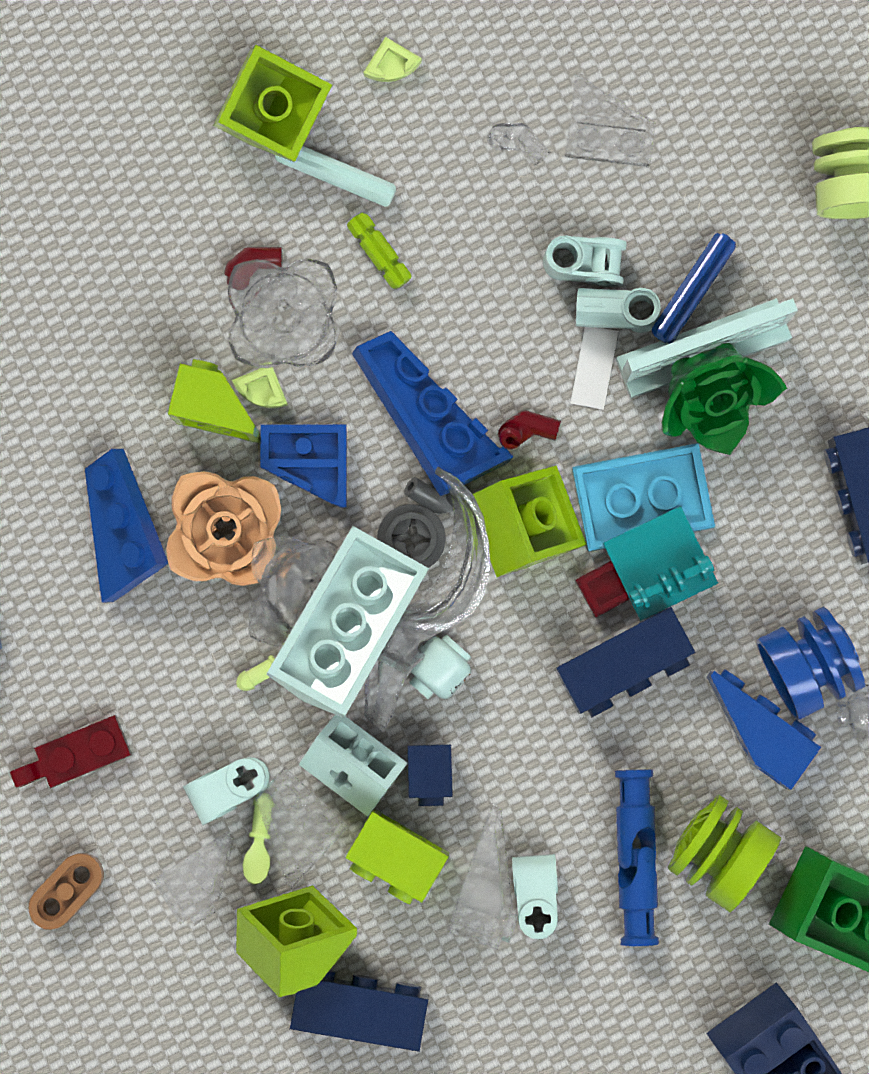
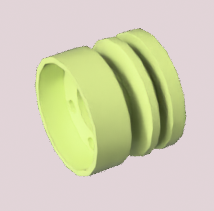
[812,127,869,219]

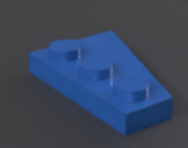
[85,449,168,603]

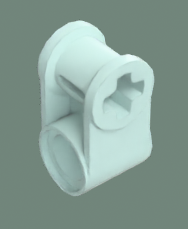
[543,235,627,287]
[183,757,270,825]
[512,854,558,939]

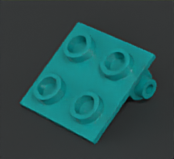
[603,506,719,621]

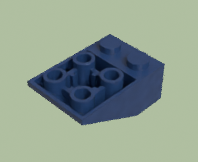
[706,982,842,1074]

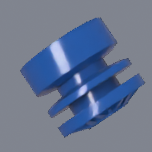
[756,606,866,721]

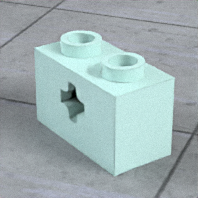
[299,715,408,817]

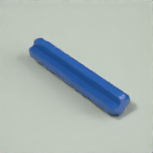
[652,233,736,344]

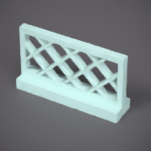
[616,298,798,399]

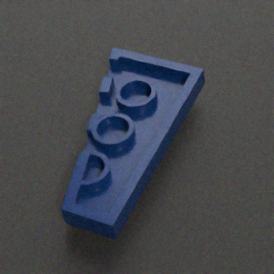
[352,331,514,496]

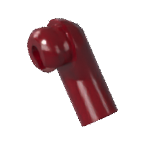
[224,247,283,290]

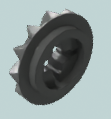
[377,504,446,568]

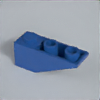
[707,669,821,790]

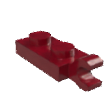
[10,715,132,788]

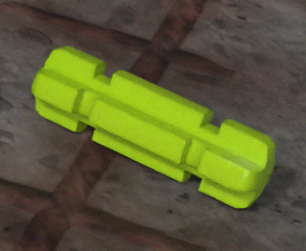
[347,212,412,289]

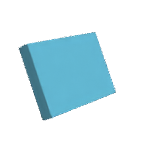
[572,443,715,552]

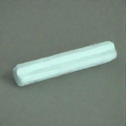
[275,146,396,207]

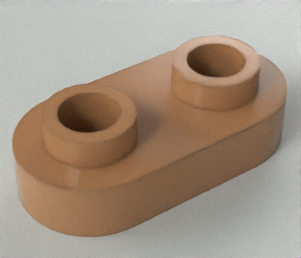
[28,853,104,930]

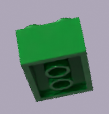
[768,846,869,972]

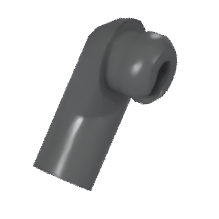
[404,477,471,514]

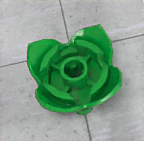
[661,343,788,455]

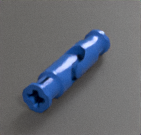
[615,769,659,946]

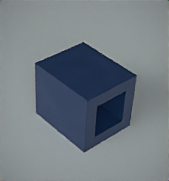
[408,744,453,806]

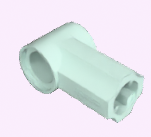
[576,288,661,333]

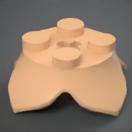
[166,471,281,586]

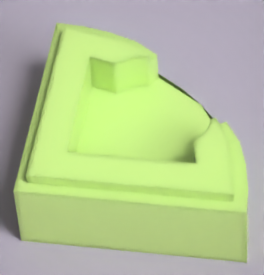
[363,37,422,82]
[232,364,288,408]

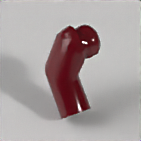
[498,410,561,450]

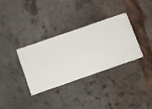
[570,327,619,410]

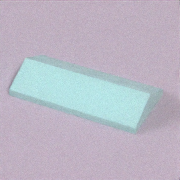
[267,526,429,718]

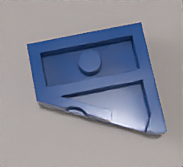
[260,424,347,508]

